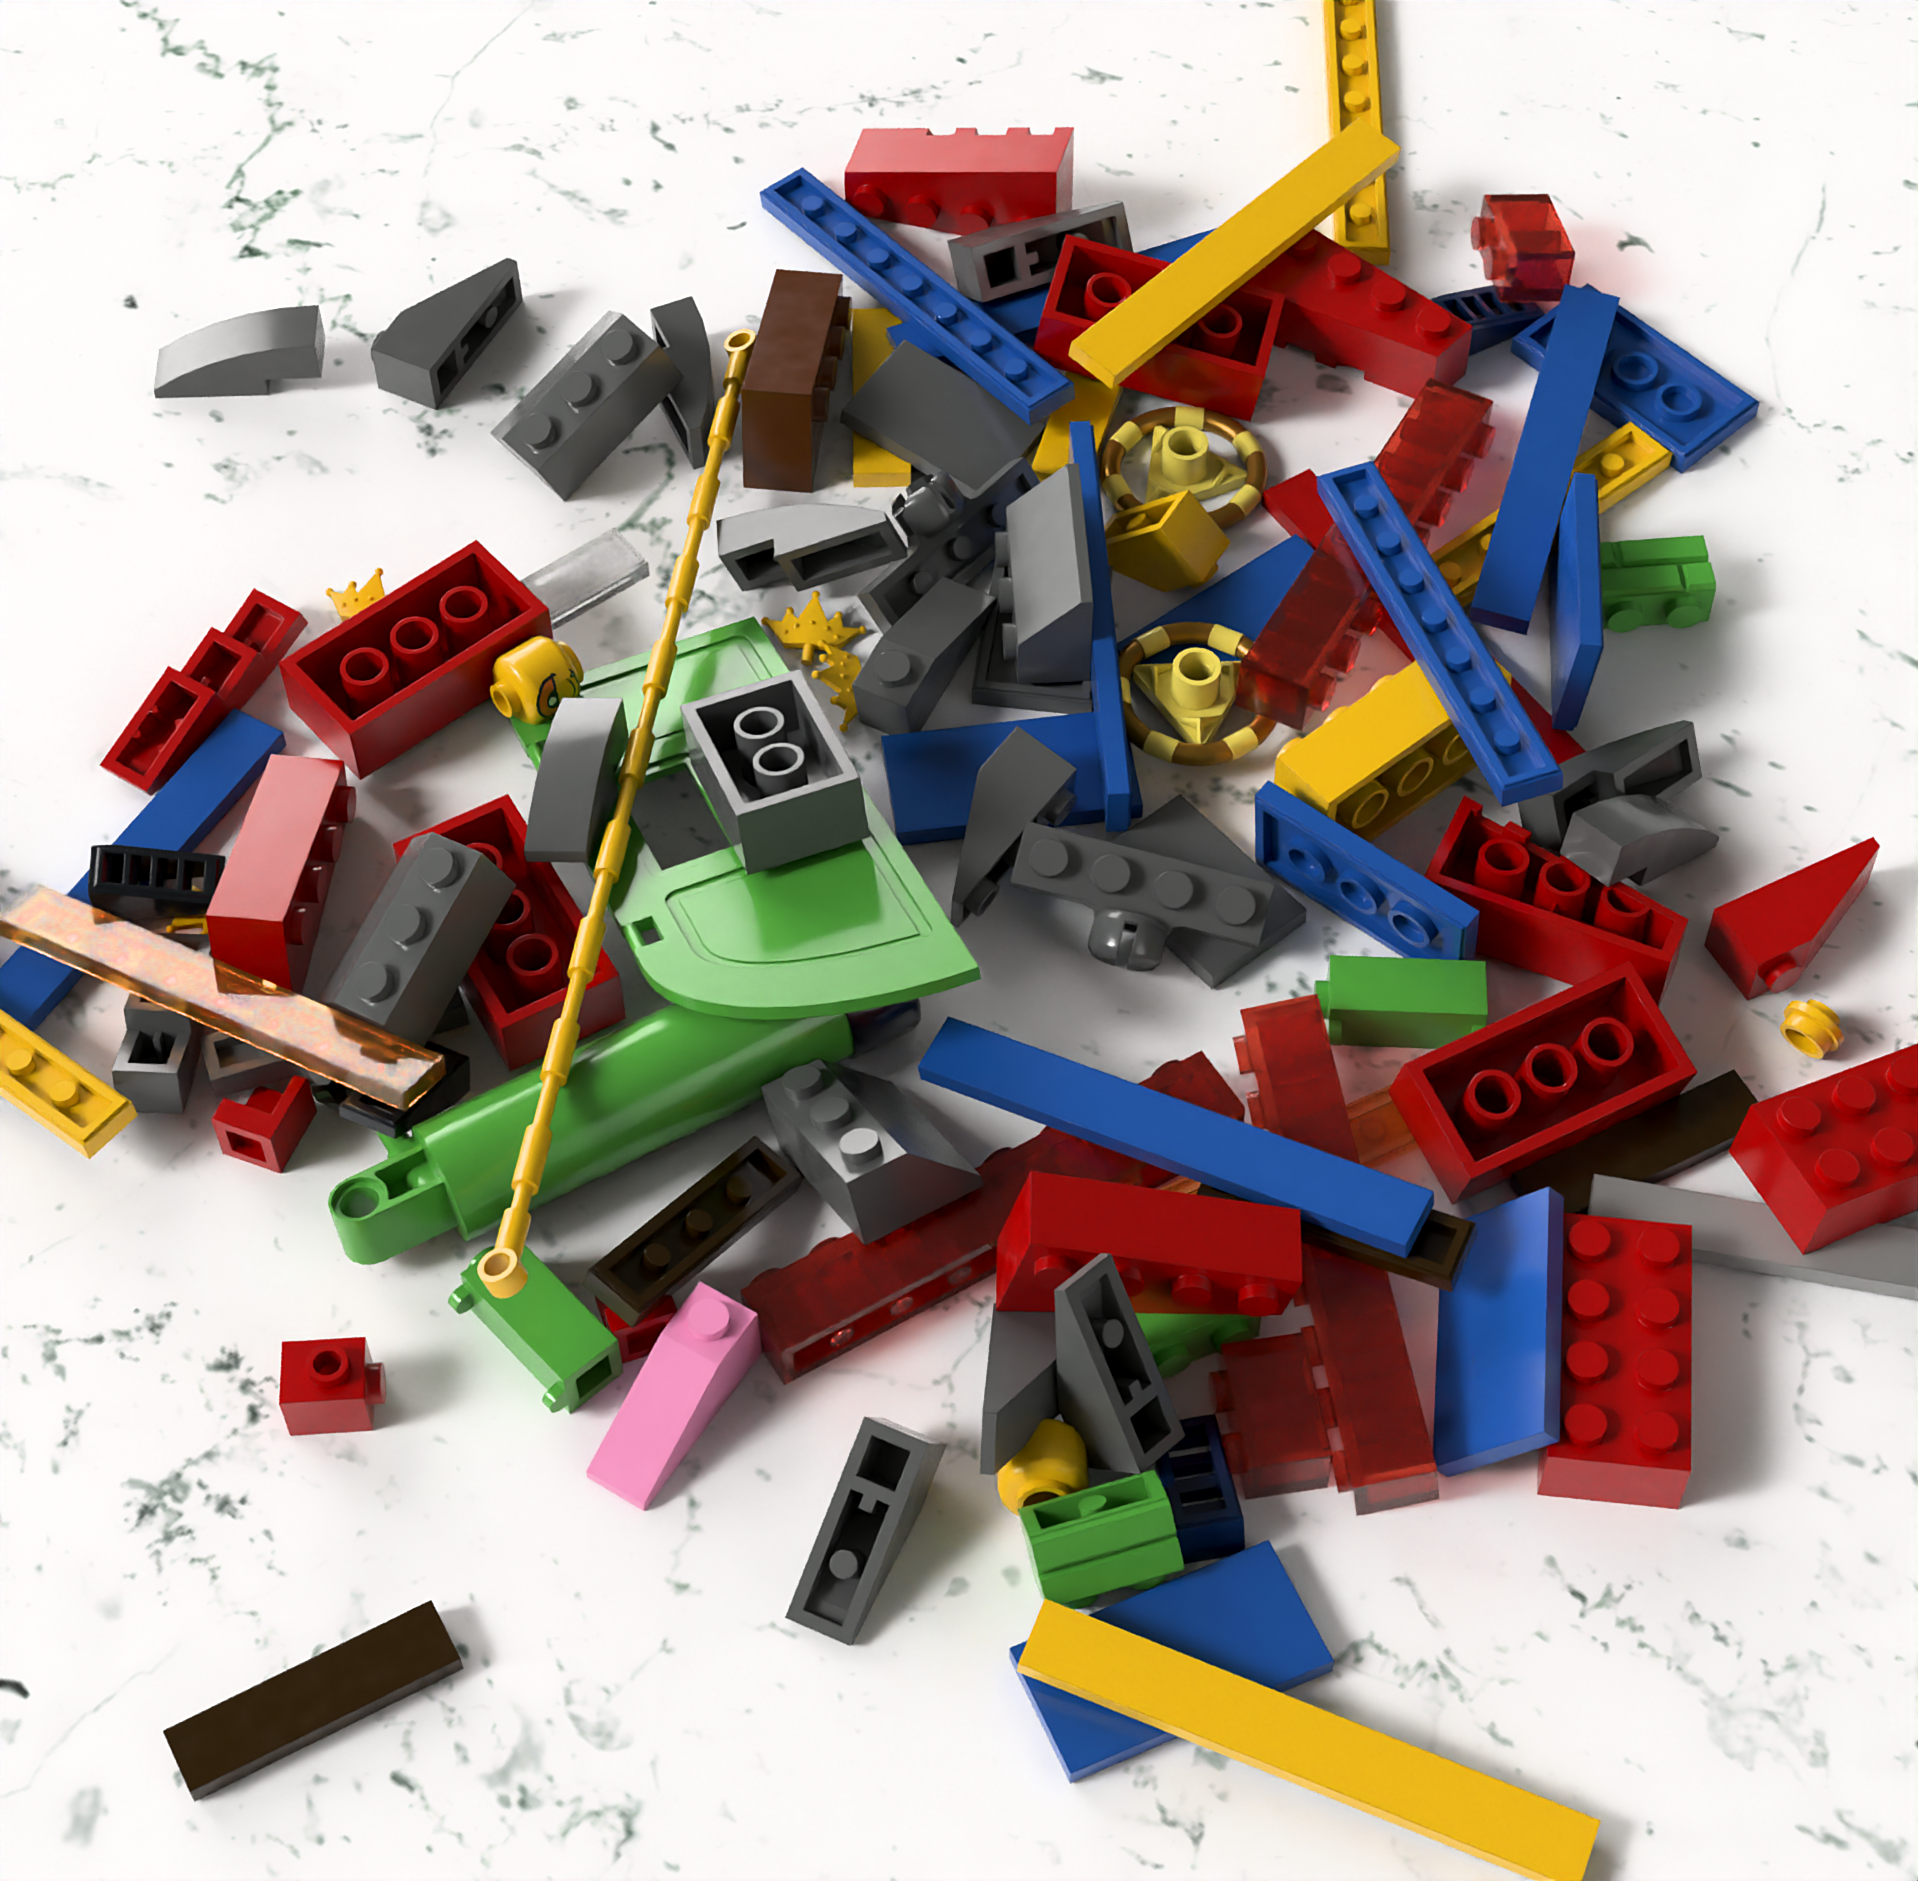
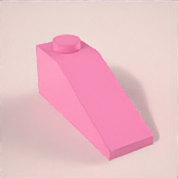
[586,1281,762,1511]

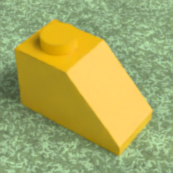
[1104,490,1231,593]

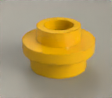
[1779,999,1844,1059]

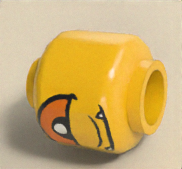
[490,635,584,725]

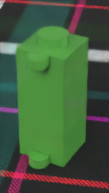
[1313,955,1488,1049]
[448,1245,624,1414]

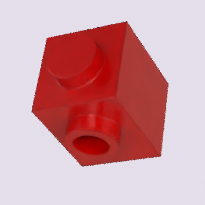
[279,1337,386,1436]

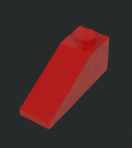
[1704,837,1880,1001]

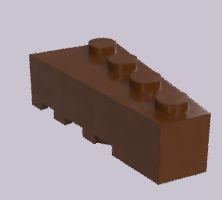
[741,269,852,493]

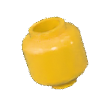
[997,1418,1089,1516]

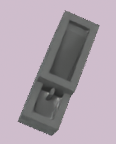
[650,296,715,469]
[153,305,326,398]
[716,504,908,592]
[524,698,629,863]
[1518,720,1702,851]
[1560,794,1720,887]
[111,932,214,1114]

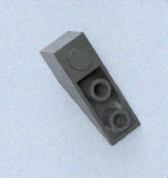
[951,726,1077,928]

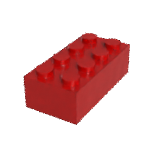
[1033,234,1286,422]
[278,540,554,780]
[392,794,626,1072]
[1388,960,1698,1205]
[1729,1043,1918,1255]
[1537,1213,1692,1509]

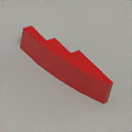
[100,588,308,796]

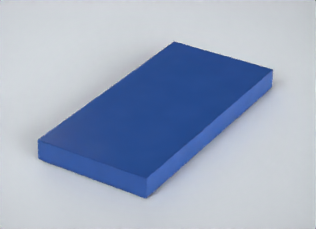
[1510,283,1760,474]
[1548,472,1604,731]
[1117,534,1374,707]
[881,712,1143,846]
[1255,780,1480,961]
[1432,1186,1564,1477]
[1009,1540,1334,1784]

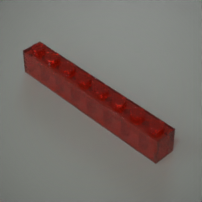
[1234,378,1496,732]
[1232,994,1440,1516]
[740,1050,1245,1385]

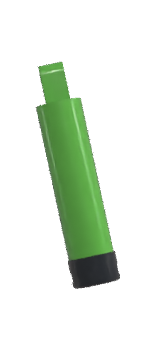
[328,998,921,1265]

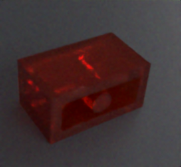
[1471,194,1575,302]
[1208,1332,1333,1500]

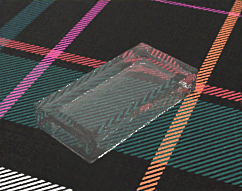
[520,527,650,631]

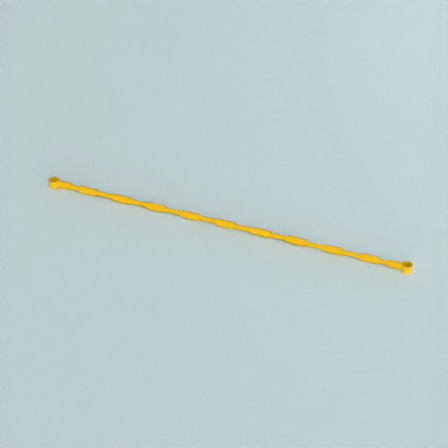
[477,329,757,1298]

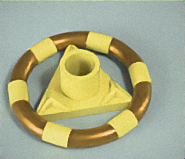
[1100,405,1268,530]
[1118,622,1284,766]

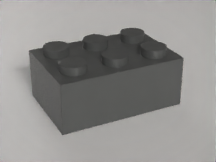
[680,669,870,875]

